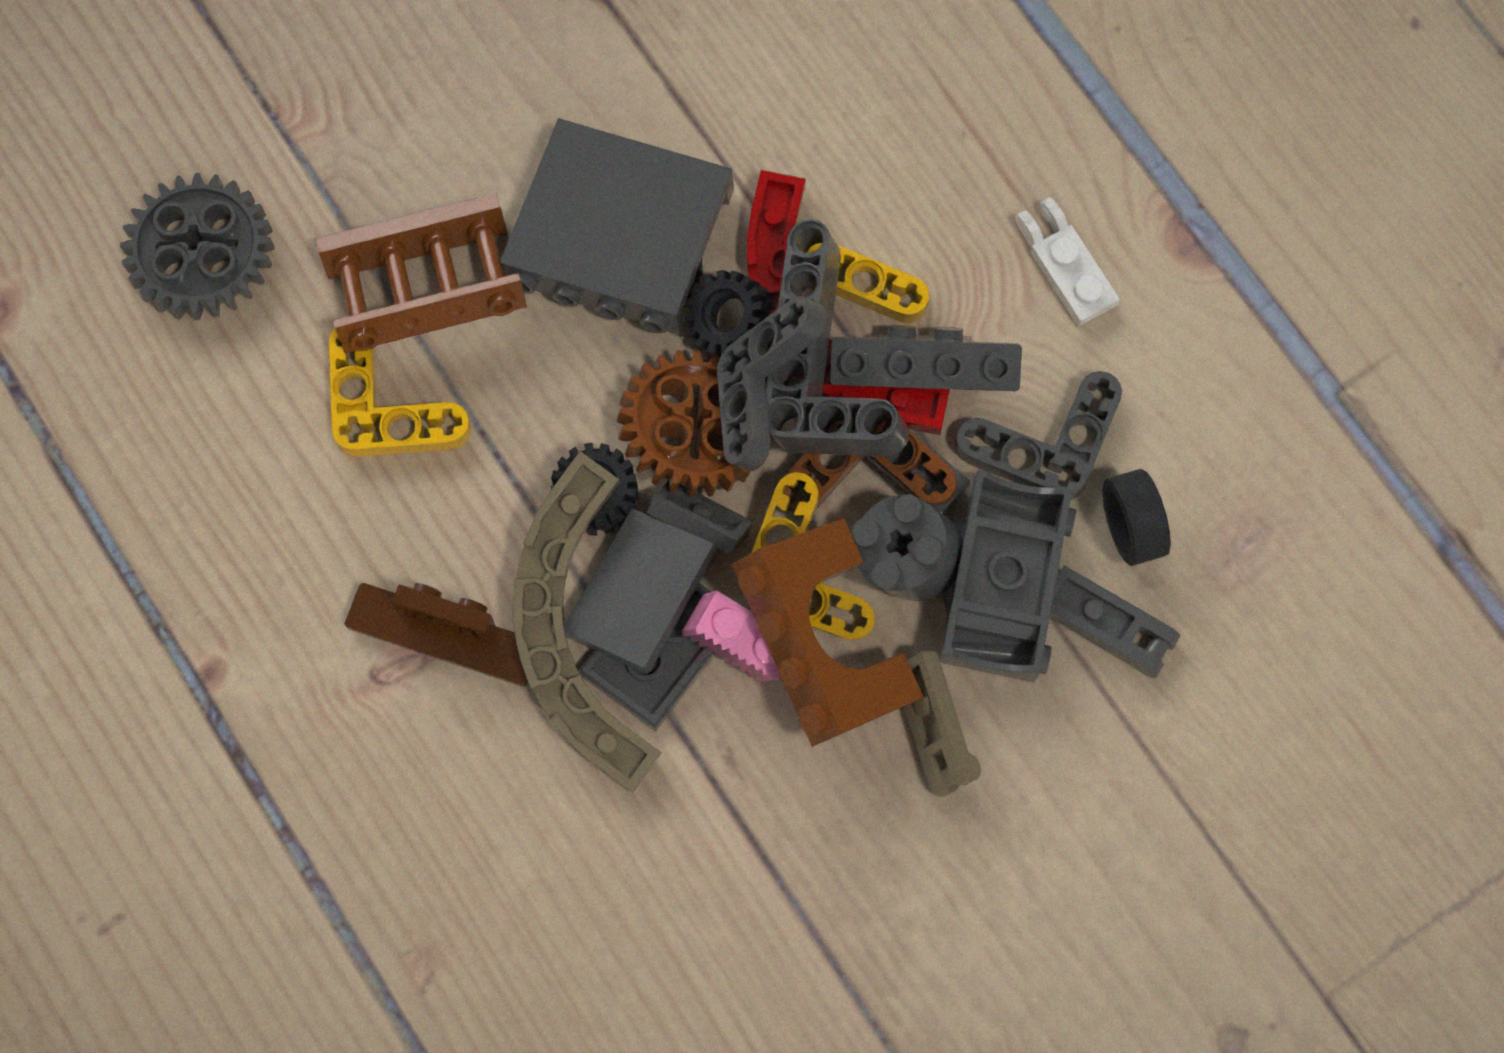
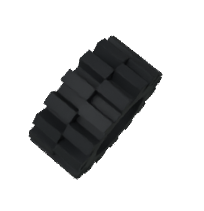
[684,270,776,357]
[551,443,639,536]

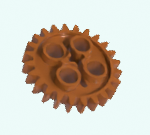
[616,350,751,497]

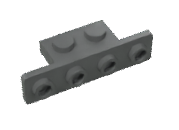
[830,325,1022,392]

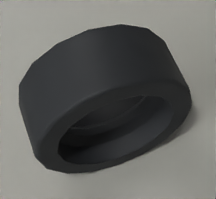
[1102,469,1171,566]

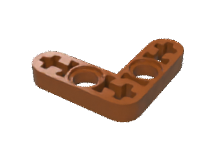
[784,419,958,513]

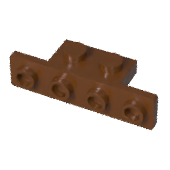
[345,583,528,687]

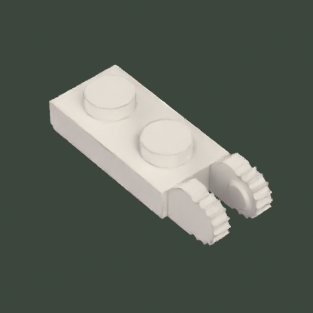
[1015,197,1120,327]

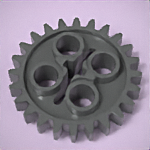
[120,173,275,320]

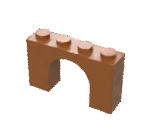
[731,518,924,747]

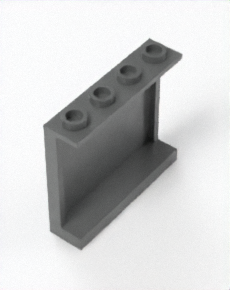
[500,118,734,334]

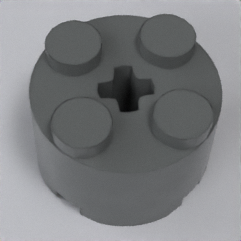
[852,494,962,601]

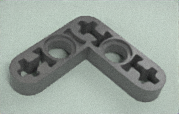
[717,296,827,471]
[955,371,1122,500]

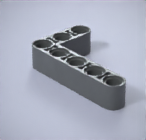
[766,219,909,457]

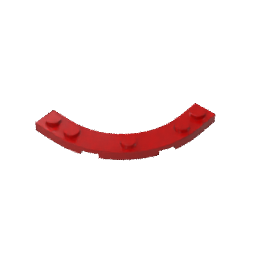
[747,170,950,435]

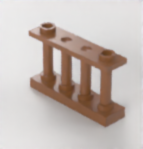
[315,193,527,354]

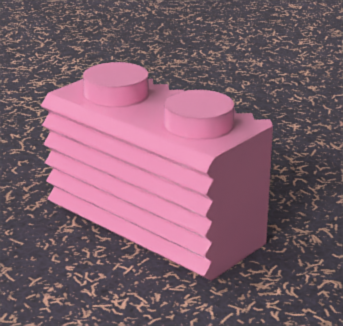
[682,590,780,682]

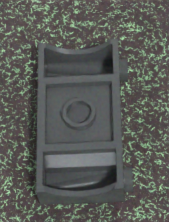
[939,469,1076,683]

